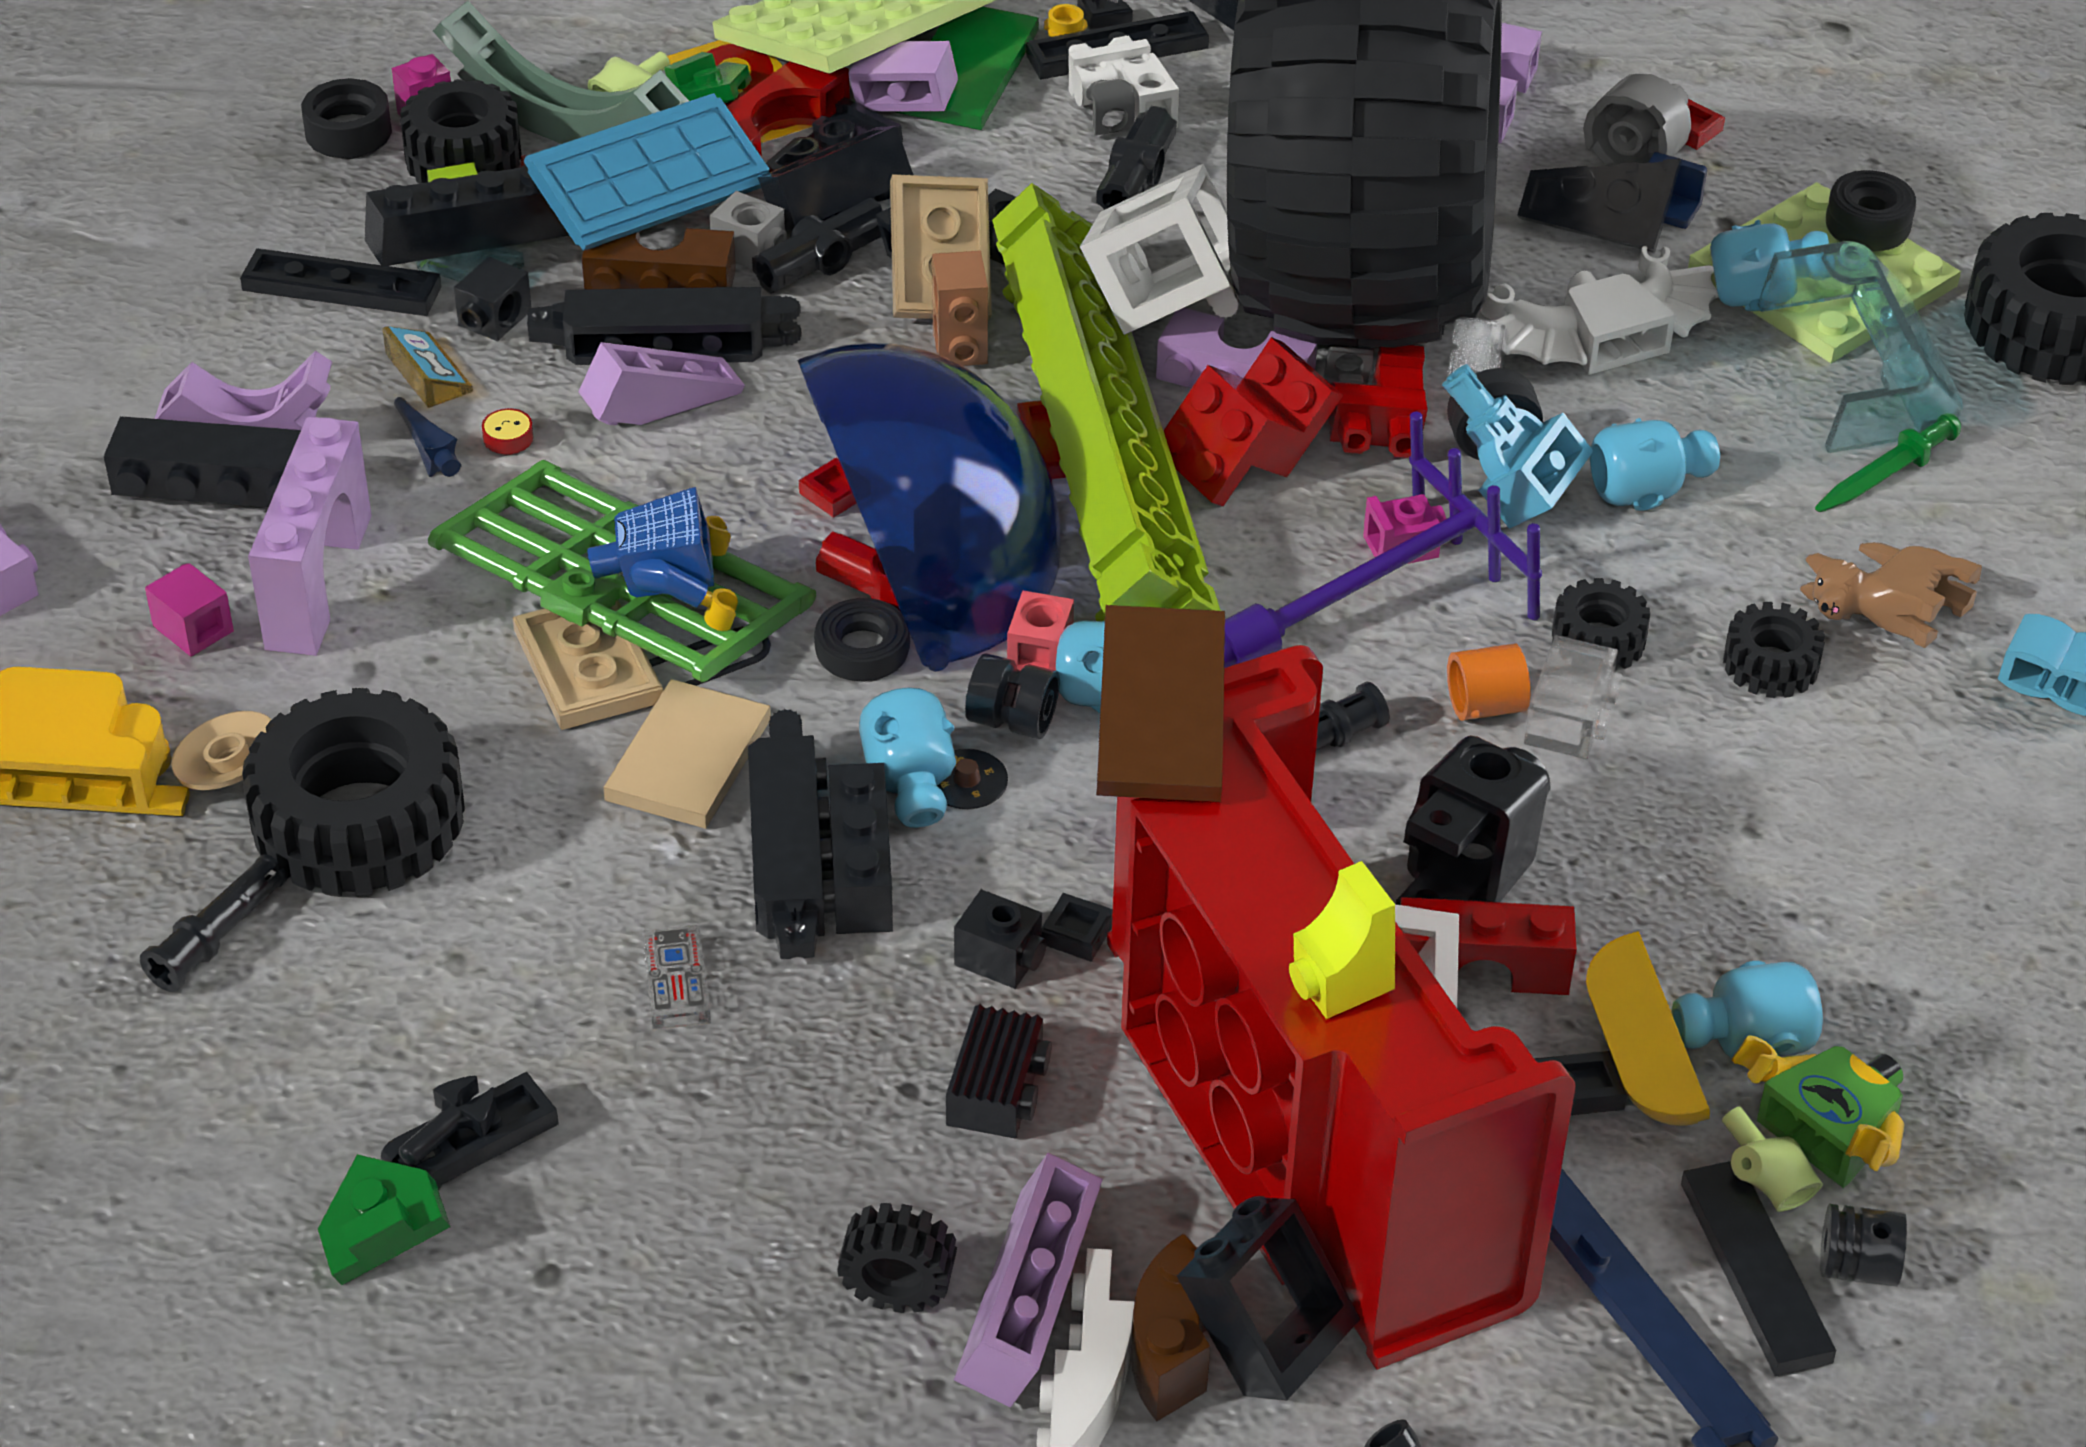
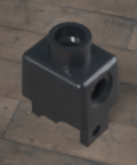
[1396,735,1551,905]

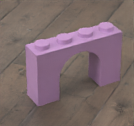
[248,416,372,656]

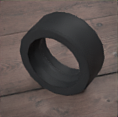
[301,78,392,158]

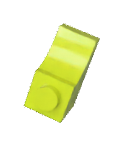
[1289,861,1395,1019]

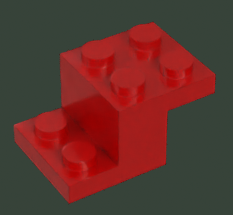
[1163,337,1344,507]

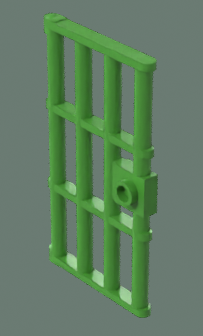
[428,460,816,682]

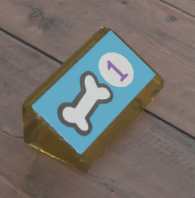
[382,326,473,408]

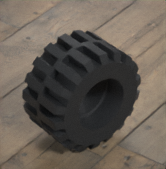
[400,79,522,184]

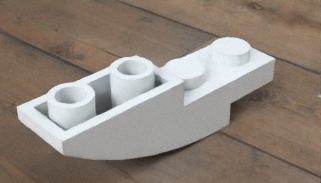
[1037,1248,1135,1447]

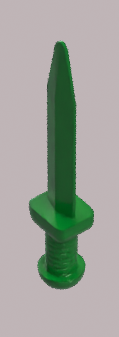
[1815,412,1961,512]

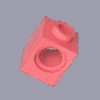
[1007,590,1074,671]

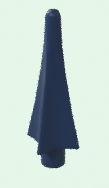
[394,397,462,477]

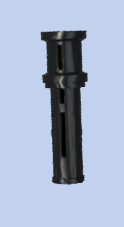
[1316,681,1390,750]
[140,854,287,992]

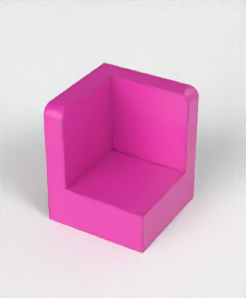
[145,563,234,657]

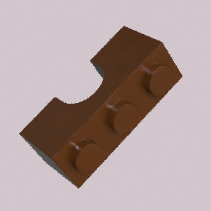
[582,228,736,290]

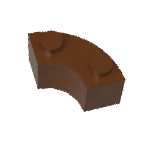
[1131,1233,1210,1422]

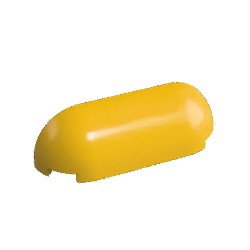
[1586,931,1710,1126]

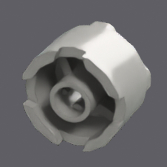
[1583,74,1691,166]

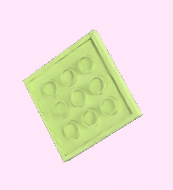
[1688,182,1961,363]

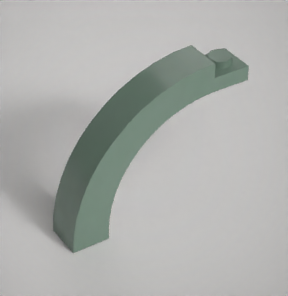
[433,0,689,144]

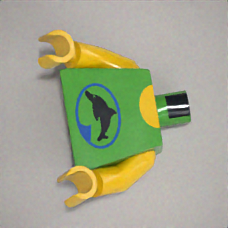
[1731,1035,1904,1188]

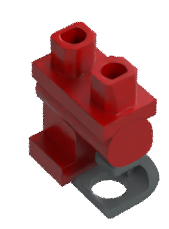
[1323,345,1428,458]

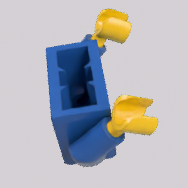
[587,487,738,631]

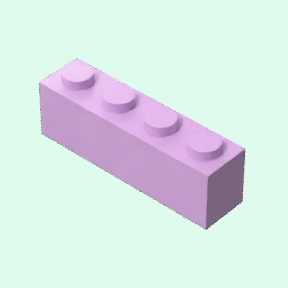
[954,1153,1103,1408]

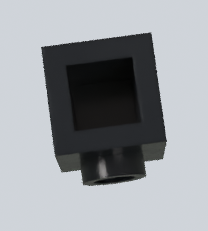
[954,889,1047,989]

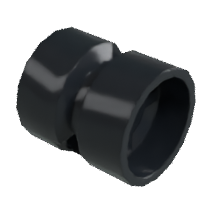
[965,653,1060,739]

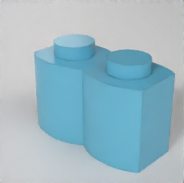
[1998,614,2086,716]

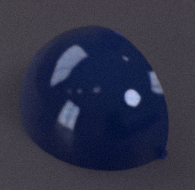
[797,343,1061,672]

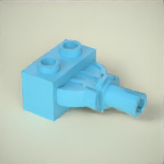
[1442,364,1593,529]

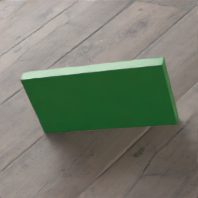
[895,6,1039,130]

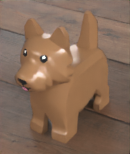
[1800,542,1982,648]

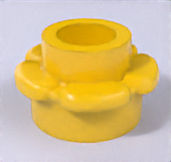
[1044,4,1088,37]

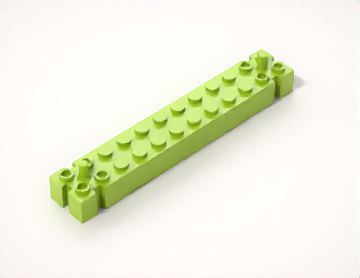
[992,183,1221,621]

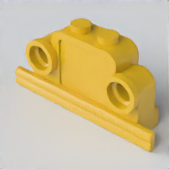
[0,667,190,816]

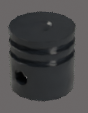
[1820,1203,1907,1287]

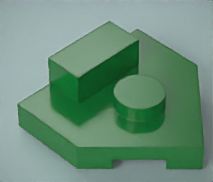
[664,52,752,103]
[318,1154,451,1286]

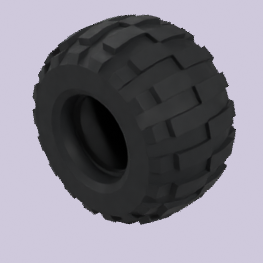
[1227,0,1502,348]

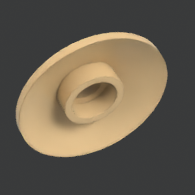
[171,711,272,790]

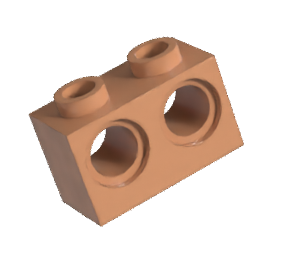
[932,250,988,368]

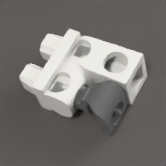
[1068,36,1179,136]

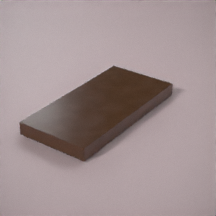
[1096,605,1225,802]

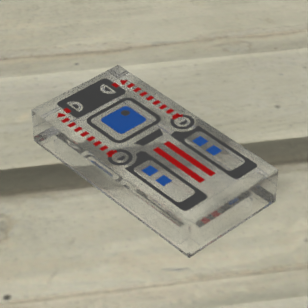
[642,924,711,1030]

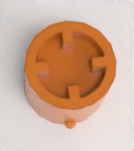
[1447,643,1531,721]

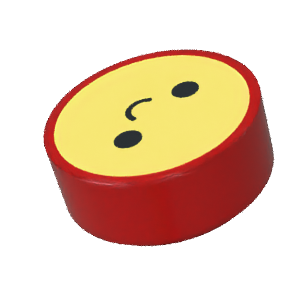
[482,408,534,455]

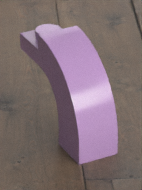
[154,351,332,430]

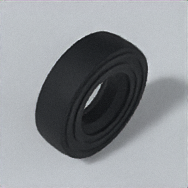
[814,598,910,681]

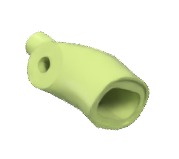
[588,51,670,92]
[1722,1106,1823,1212]

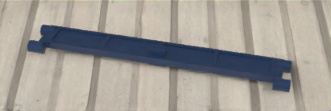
[1550,1168,1779,1447]

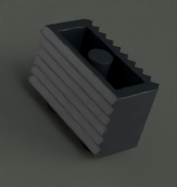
[946,1004,1052,1139]

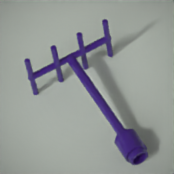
[1224,411,1542,668]

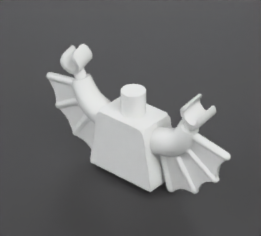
[1474,246,1718,375]

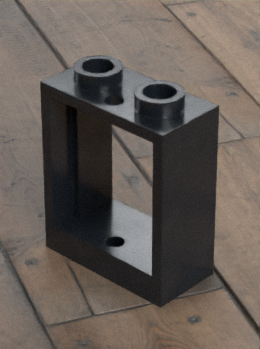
[1177,1196,1360,1401]

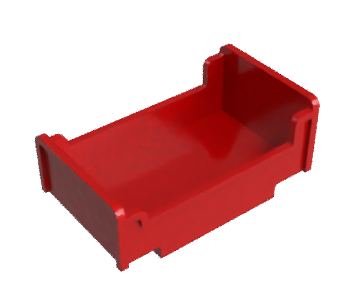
[1107,645,1575,1370]

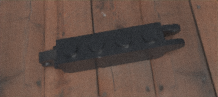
[527,287,802,365]
[748,709,835,959]

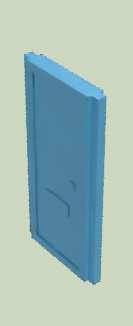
[524,93,770,251]

